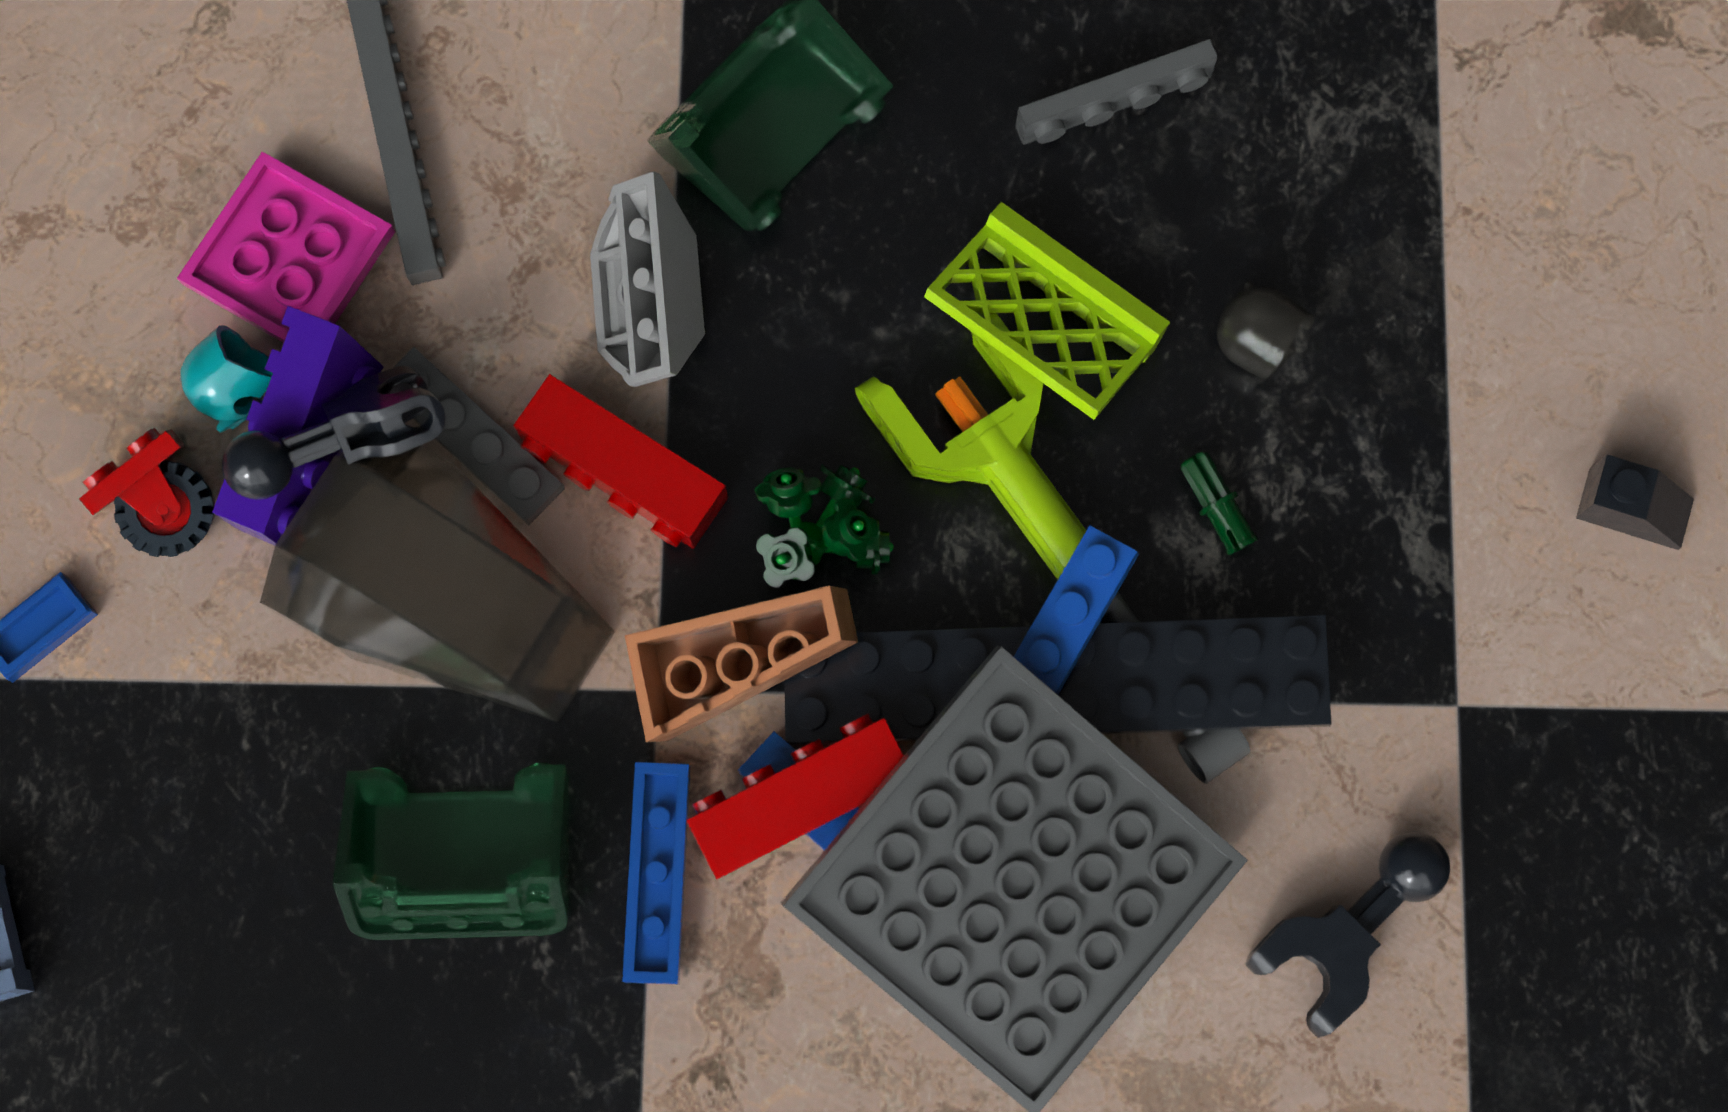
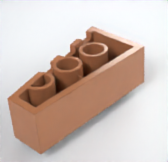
[625,586,858,742]

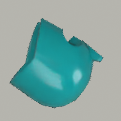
[180,325,273,433]

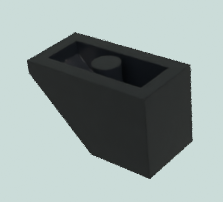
[1576,454,1694,550]

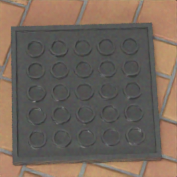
[781,645,1248,1112]

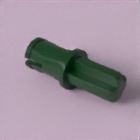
[1181,451,1259,556]

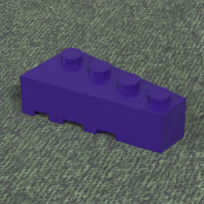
[212,306,384,551]

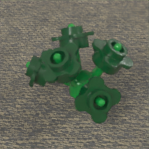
[754,464,894,587]

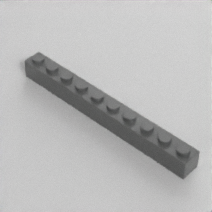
[346,0,446,285]

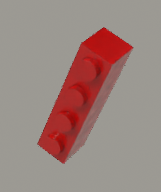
[513,374,728,549]
[686,713,904,880]

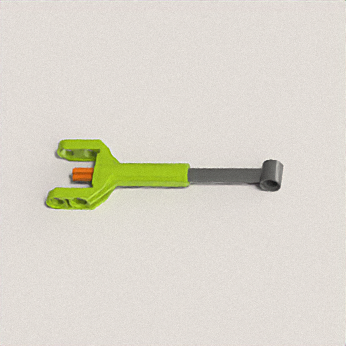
[855,313,1251,784]

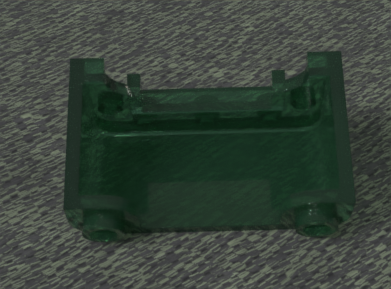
[647,0,893,231]
[333,763,569,940]

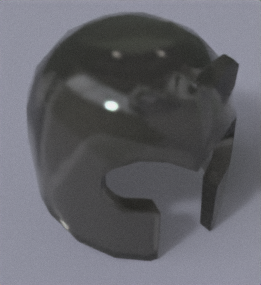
[1217,281,1314,380]

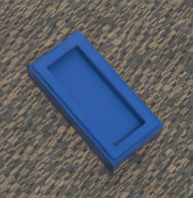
[0,572,98,682]

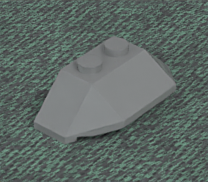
[590,171,705,387]

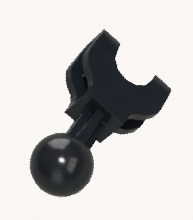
[222,366,445,500]
[1245,832,1450,1038]

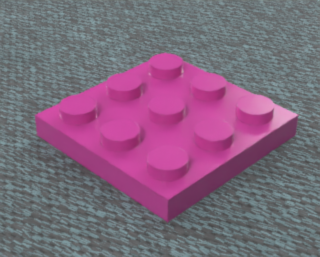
[177,151,395,343]

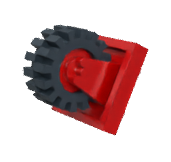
[79,428,214,557]

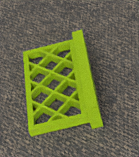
[924,202,1170,420]

